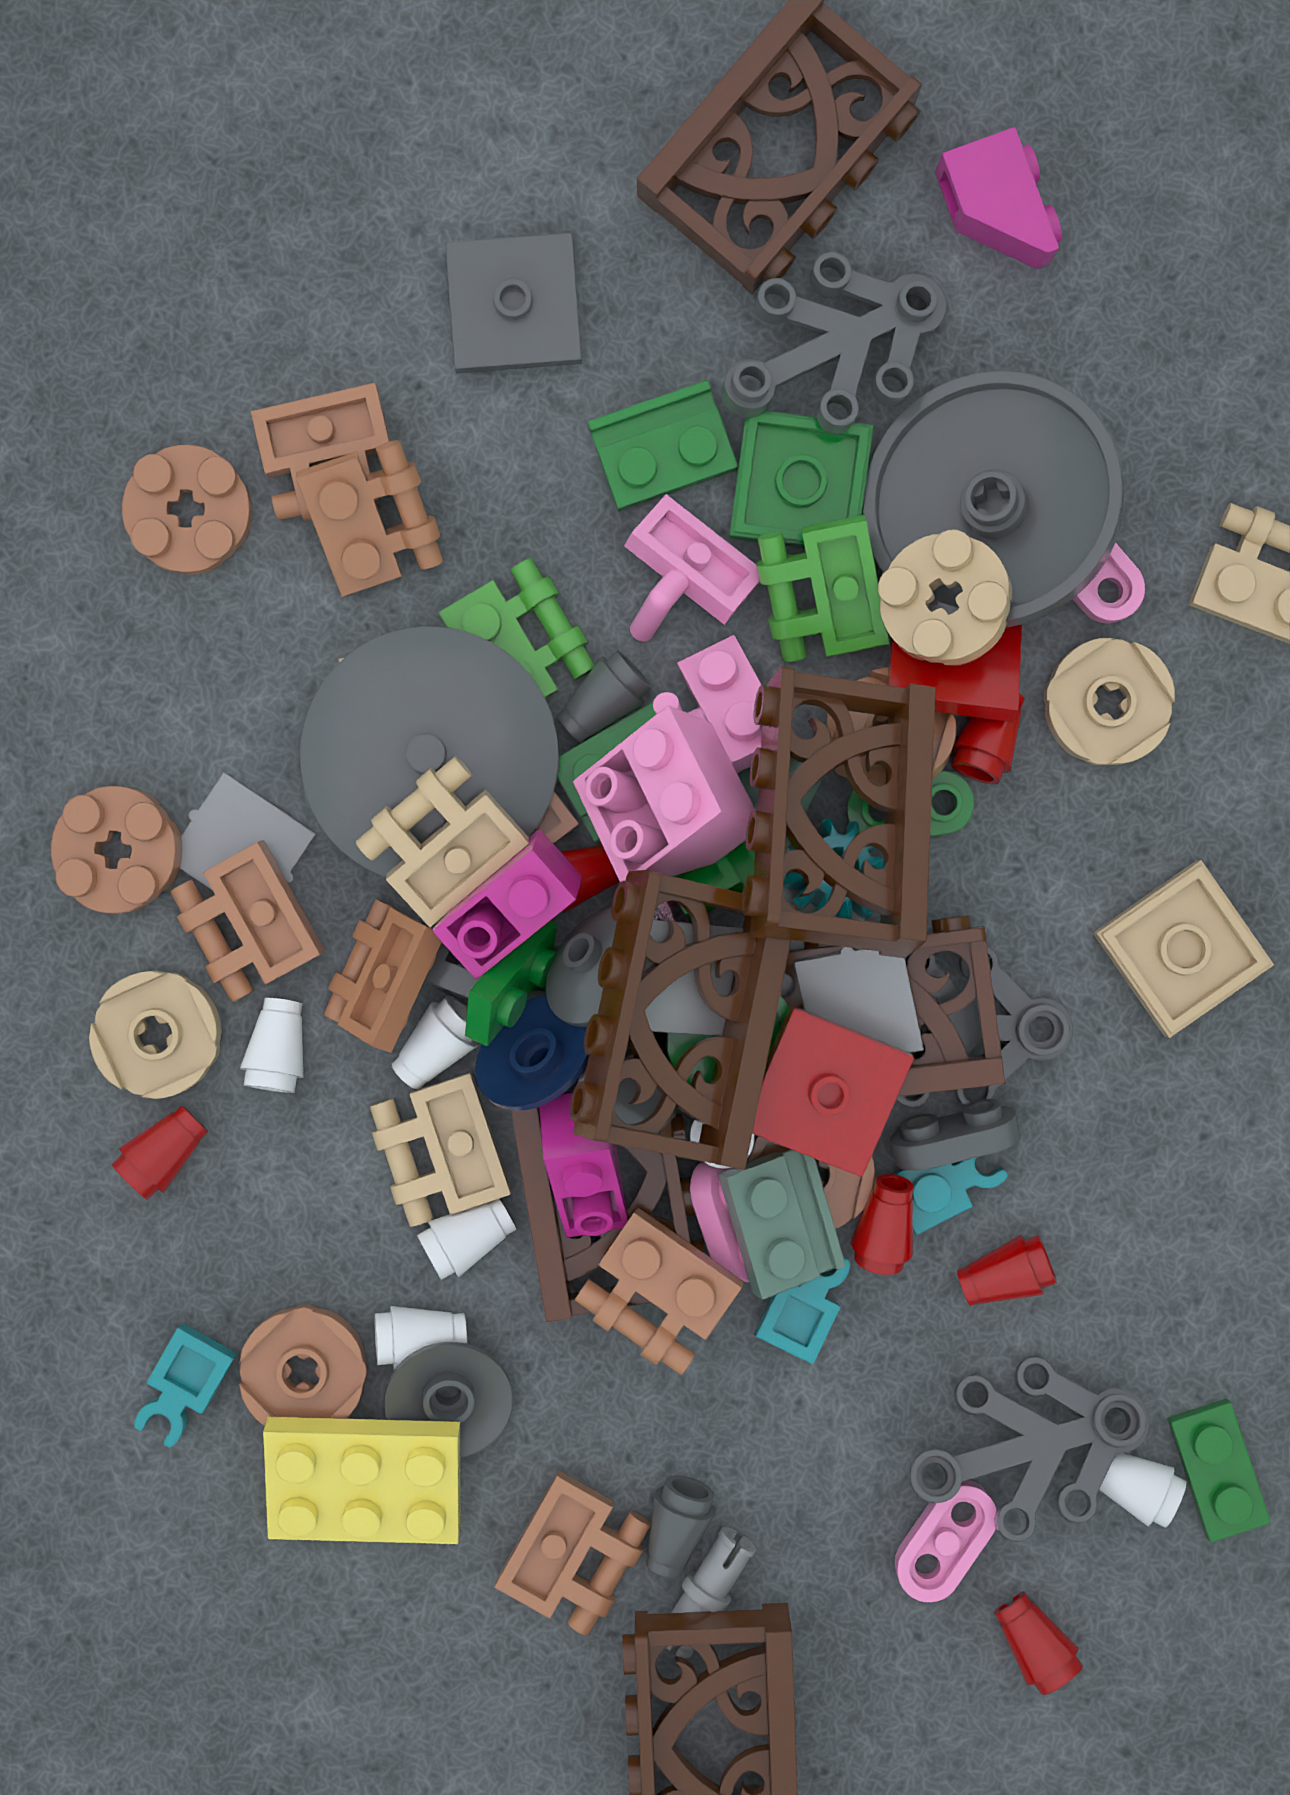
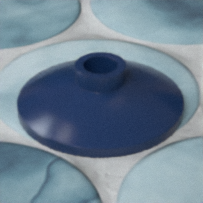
[475,995,589,1111]

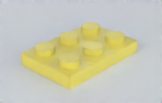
[263,1417,461,1544]

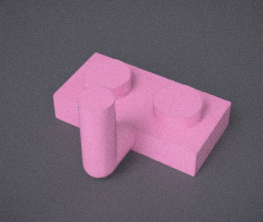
[624,494,760,642]
[653,635,762,773]

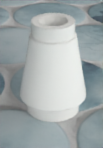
[392,995,478,1090]
[240,998,303,1093]
[417,1198,516,1280]
[374,1306,467,1370]
[1099,1453,1186,1528]

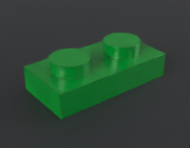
[465,921,557,1046]
[1167,1398,1271,1543]

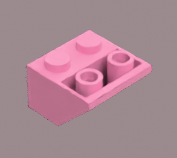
[573,705,756,882]

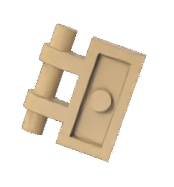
[1188,503,1290,644]
[356,756,529,927]
[369,1072,512,1227]

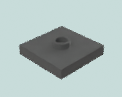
[445,233,582,373]

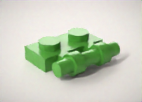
[756,515,889,662]
[439,558,595,699]

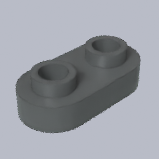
[890,1099,1021,1170]

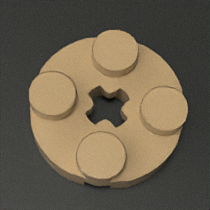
[878,530,1012,665]
[1043,638,1175,765]
[89,970,222,1099]

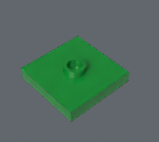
[729,411,873,549]

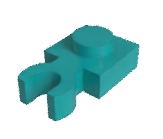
[891,1157,1008,1235]
[754,1257,850,1364]
[134,1323,238,1448]

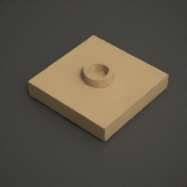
[1093,860,1274,1038]

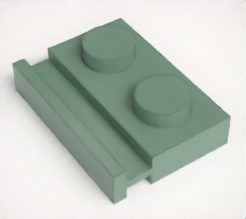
[717,1149,846,1300]

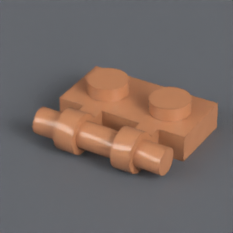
[251,383,390,521]
[296,440,444,597]
[170,840,326,1002]
[323,899,442,1053]
[574,1208,744,1376]
[494,1470,651,1636]

